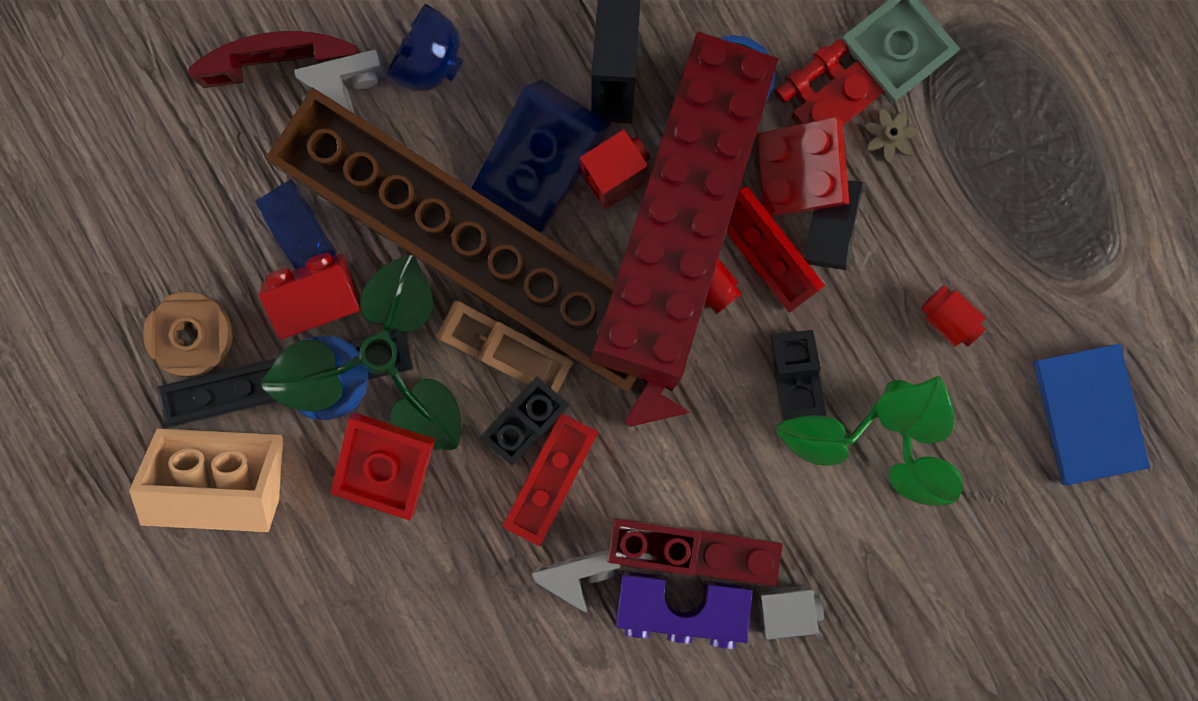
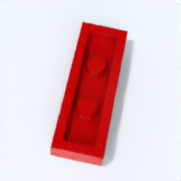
[726,186,825,313]
[502,413,599,546]

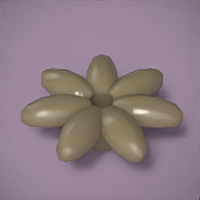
[864,109,919,162]

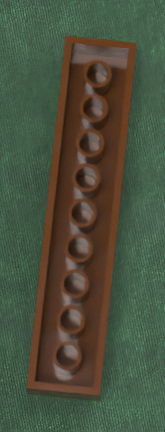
[265,87,638,394]

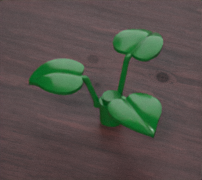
[776,376,963,506]

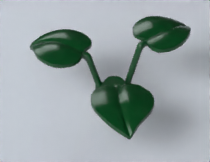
[261,255,461,450]

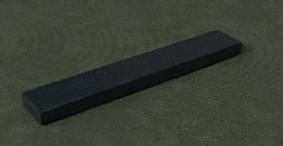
[157,330,414,428]

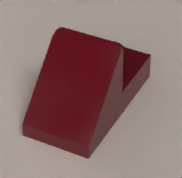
[624,370,690,427]

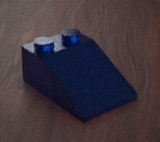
[471,79,611,234]

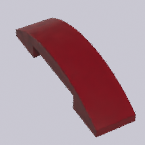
[188,31,360,88]

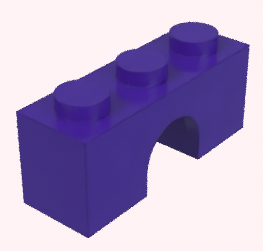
[616,570,753,648]

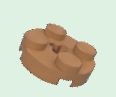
[143,292,233,377]

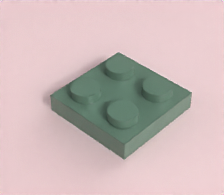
[841,0,960,105]

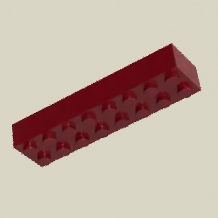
[590,31,779,389]

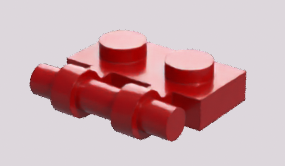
[774,39,884,126]

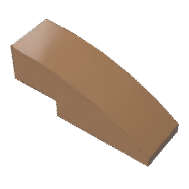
[435,300,574,393]

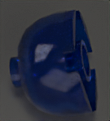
[386,3,463,92]

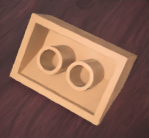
[129,428,283,532]

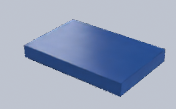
[1033,343,1150,485]

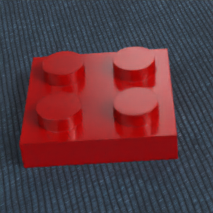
[757,117,849,217]
[330,412,435,521]

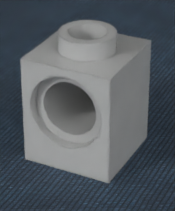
[756,584,824,640]

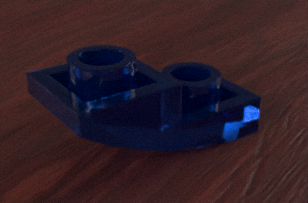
[255,179,337,270]

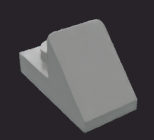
[294,49,388,113]
[532,549,621,613]

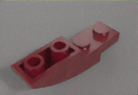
[607,518,783,587]

